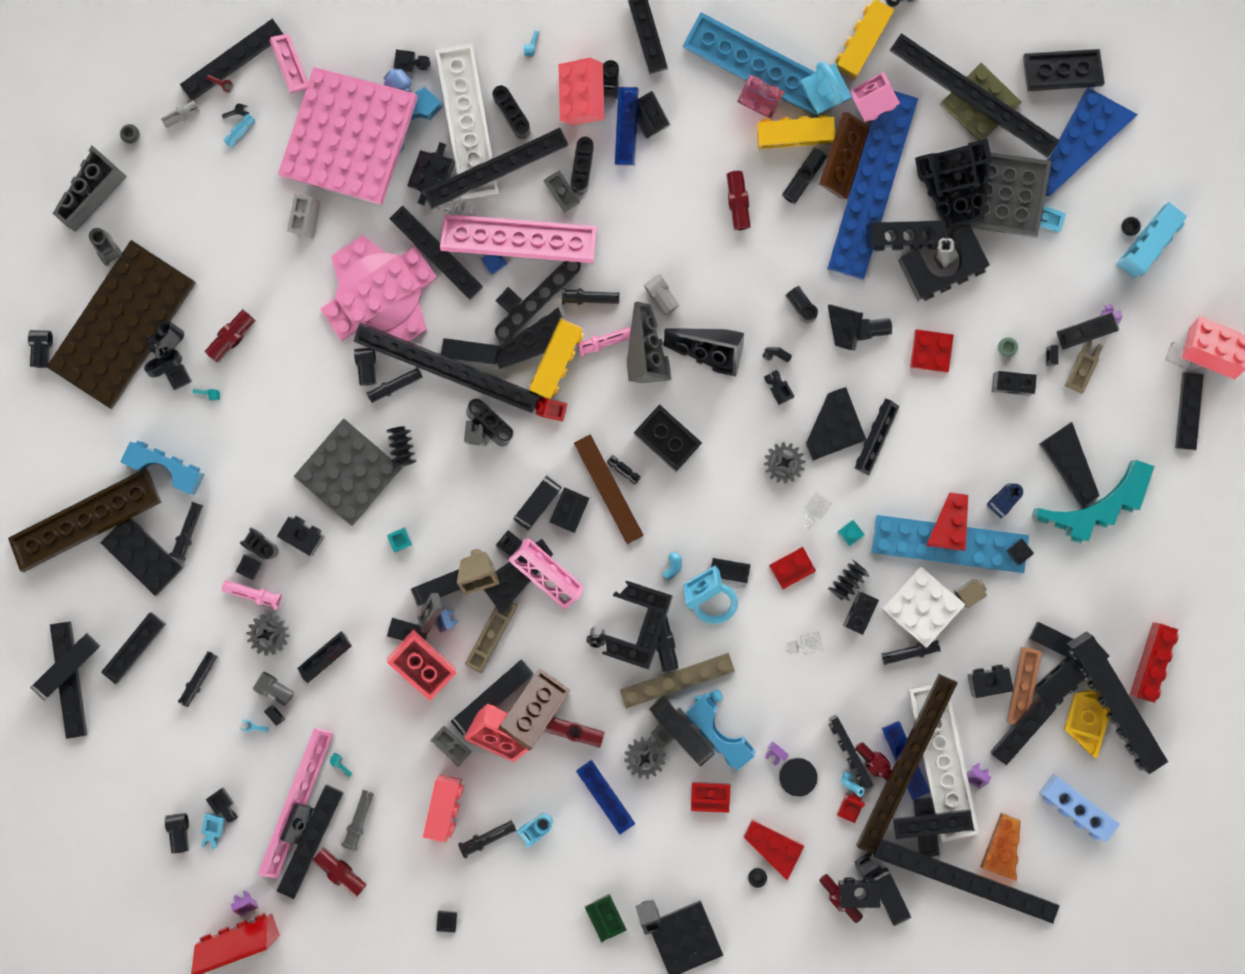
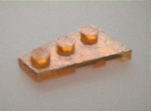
[980,813,1021,881]

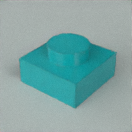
[837,520,865,546]
[387,527,413,553]

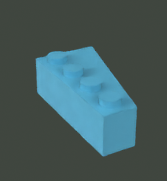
[1116,202,1187,278]

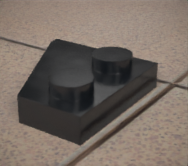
[828,304,863,350]

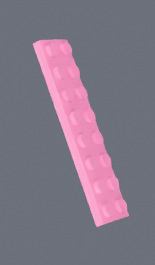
[440,214,597,263]

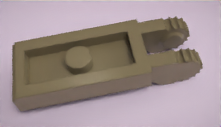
[1064,340,1103,394]

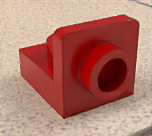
[535,396,568,422]
[836,793,866,823]

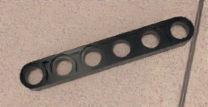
[495,261,581,341]

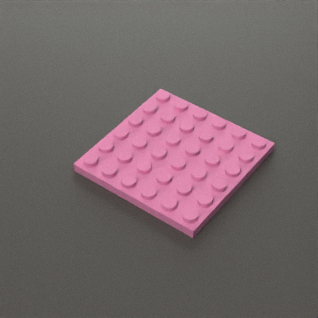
[278,67,418,205]

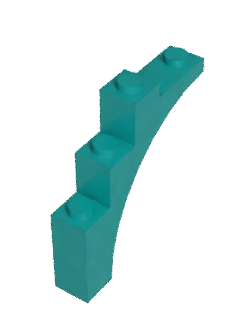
[1032,460,1155,544]

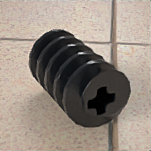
[386,426,417,468]
[828,559,870,601]

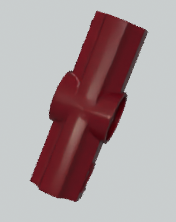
[726,170,751,231]
[204,309,256,363]
[545,716,605,748]
[312,847,367,898]

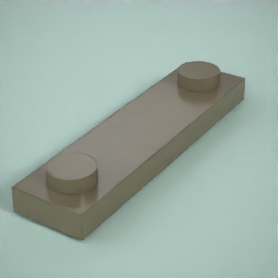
[465,602,518,673]

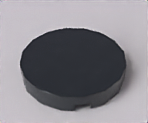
[779,758,818,797]

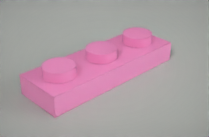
[269,33,309,93]

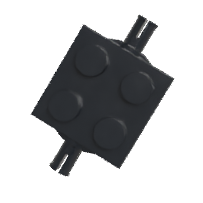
[407,142,456,206]

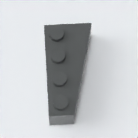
[52,145,127,232]

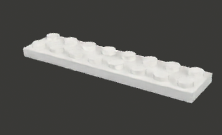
[435,44,499,200]
[908,684,980,842]

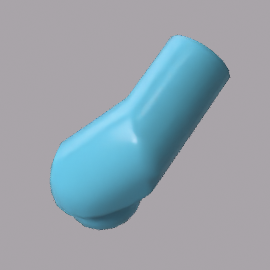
[841,771,865,797]

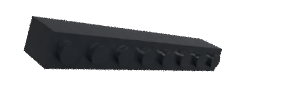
[1067,631,1168,774]

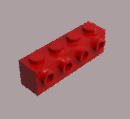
[1129,622,1179,703]

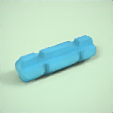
[224,114,255,147]

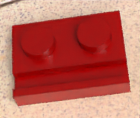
[769,547,816,589]
[690,782,731,813]

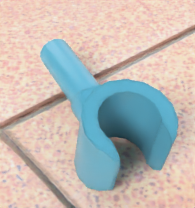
[524,30,539,56]
[695,690,723,703]
[240,719,269,732]

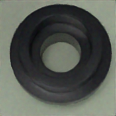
[1121,217,1141,236]
[748,868,767,888]

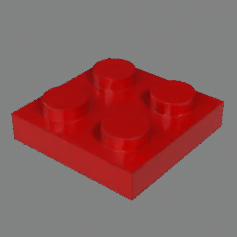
[910,329,954,373]

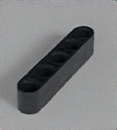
[450,659,534,735]

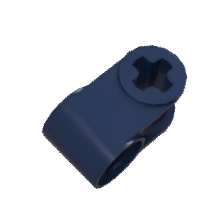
[987,483,1024,519]

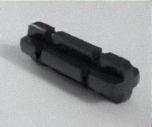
[607,455,641,484]

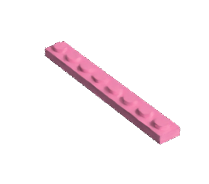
[258,728,333,879]

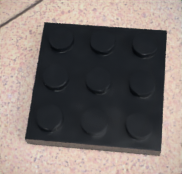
[651,900,724,974]

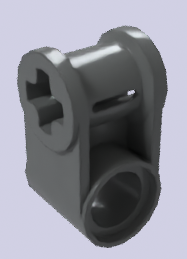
[89,228,123,266]

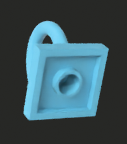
[800,61,852,116]
[683,565,738,624]

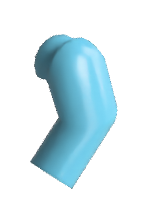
[662,552,682,581]

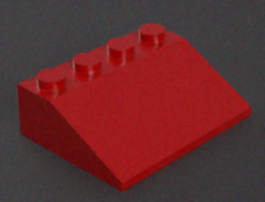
[191,913,280,974]

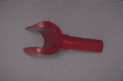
[206,75,233,93]

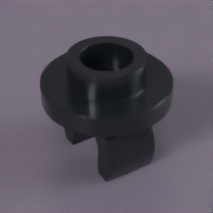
[586,627,605,648]

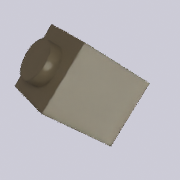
[954,579,987,608]

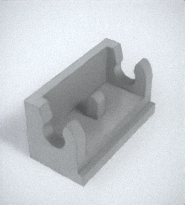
[287,194,320,239]

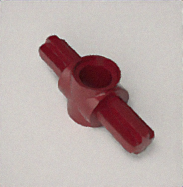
[855,742,892,781]
[819,874,863,923]

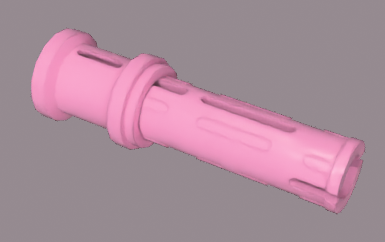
[576,326,631,358]
[222,580,282,610]

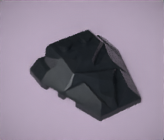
[915,139,991,229]

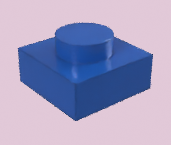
[481,255,508,275]

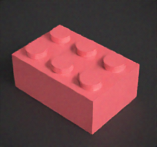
[558,57,604,126]
[1182,316,1245,380]
[387,629,457,701]
[423,774,464,843]

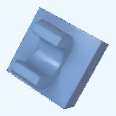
[436,609,458,633]

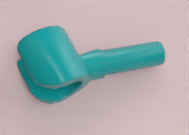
[193,389,220,401]
[330,753,352,777]

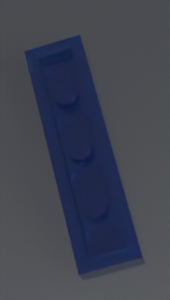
[615,87,639,166]
[881,720,930,800]
[576,759,636,835]

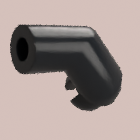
[762,347,792,363]

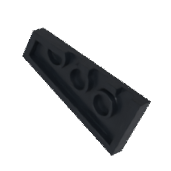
[497,307,563,369]
[1039,422,1100,507]
[483,539,553,615]

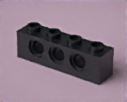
[866,220,946,251]

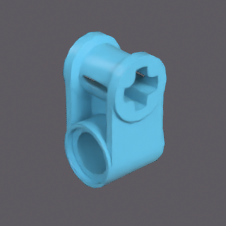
[516,813,553,848]

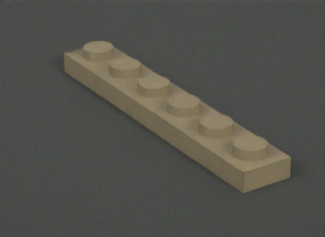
[620,653,735,709]

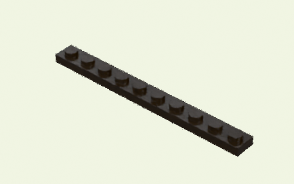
[856,673,958,854]

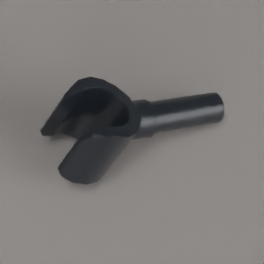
[222,103,249,119]

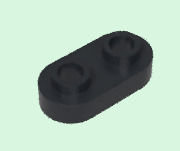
[144,349,182,378]

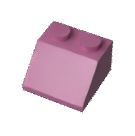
[850,72,900,122]

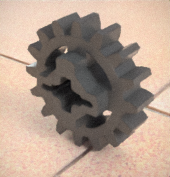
[763,442,806,484]
[246,613,290,656]
[624,736,666,779]

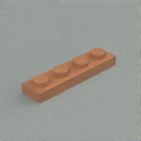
[1006,647,1042,724]

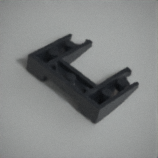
[600,580,674,670]

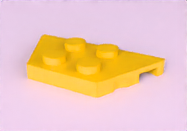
[1063,690,1108,758]

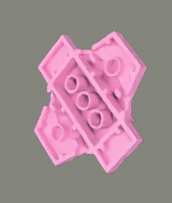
[320,235,437,342]

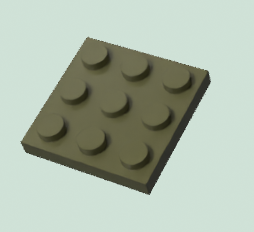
[940,62,1022,141]

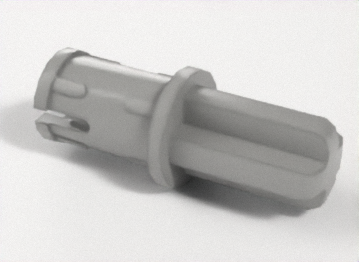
[161,100,199,128]

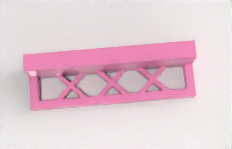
[508,538,584,609]

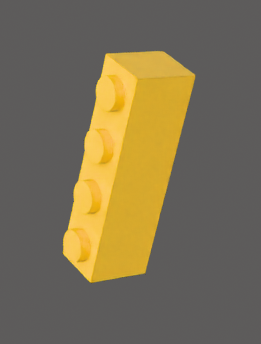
[835,0,894,81]
[756,115,835,149]
[529,318,584,399]

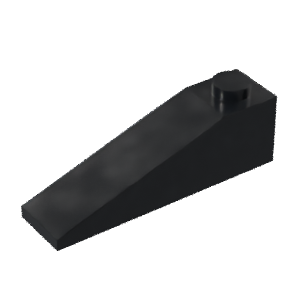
[664,328,744,377]

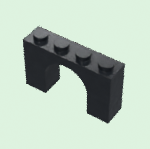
[898,224,990,302]

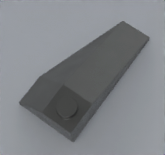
[627,301,671,383]

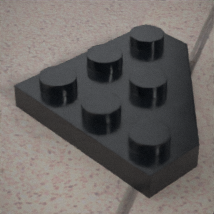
[806,387,866,461]

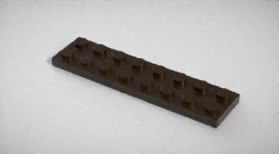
[8,468,162,573]

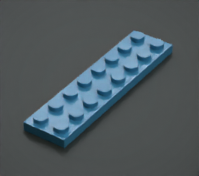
[683,12,817,118]
[871,515,1029,573]

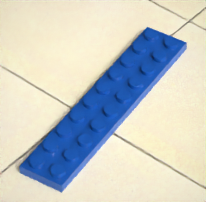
[827,91,918,280]

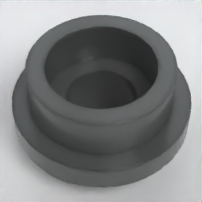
[120,124,140,144]

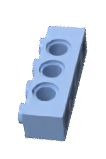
[1039,775,1120,842]

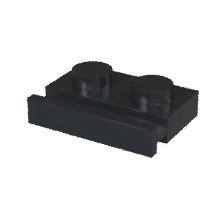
[629,91,671,139]
[549,487,590,533]

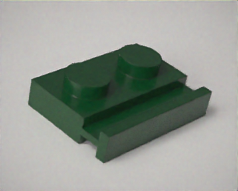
[585,894,627,943]

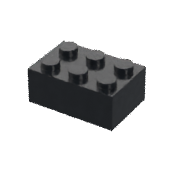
[633,404,702,472]

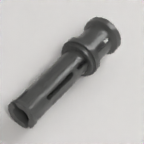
[341,790,374,851]

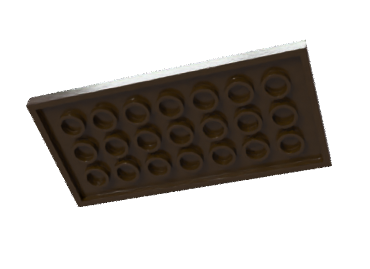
[47,240,196,409]

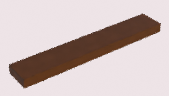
[574,434,644,544]

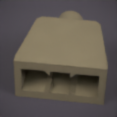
[457,549,499,595]

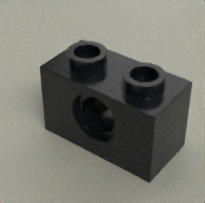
[991,371,1037,396]
[277,515,325,556]
[843,591,879,635]
[967,664,1014,698]
[838,877,880,908]

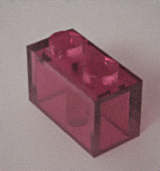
[737,75,785,119]

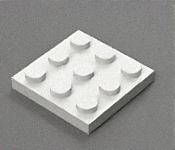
[883,567,965,648]

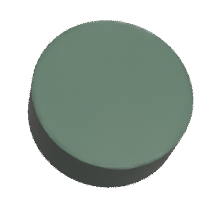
[998,337,1018,357]

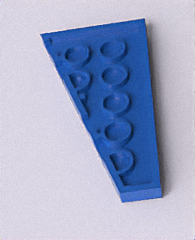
[1045,87,1138,197]

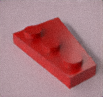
[926,492,969,551]
[743,820,804,881]

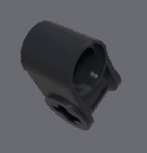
[603,60,619,99]
[147,320,185,359]
[240,527,278,559]

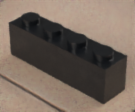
[1034,642,1110,707]

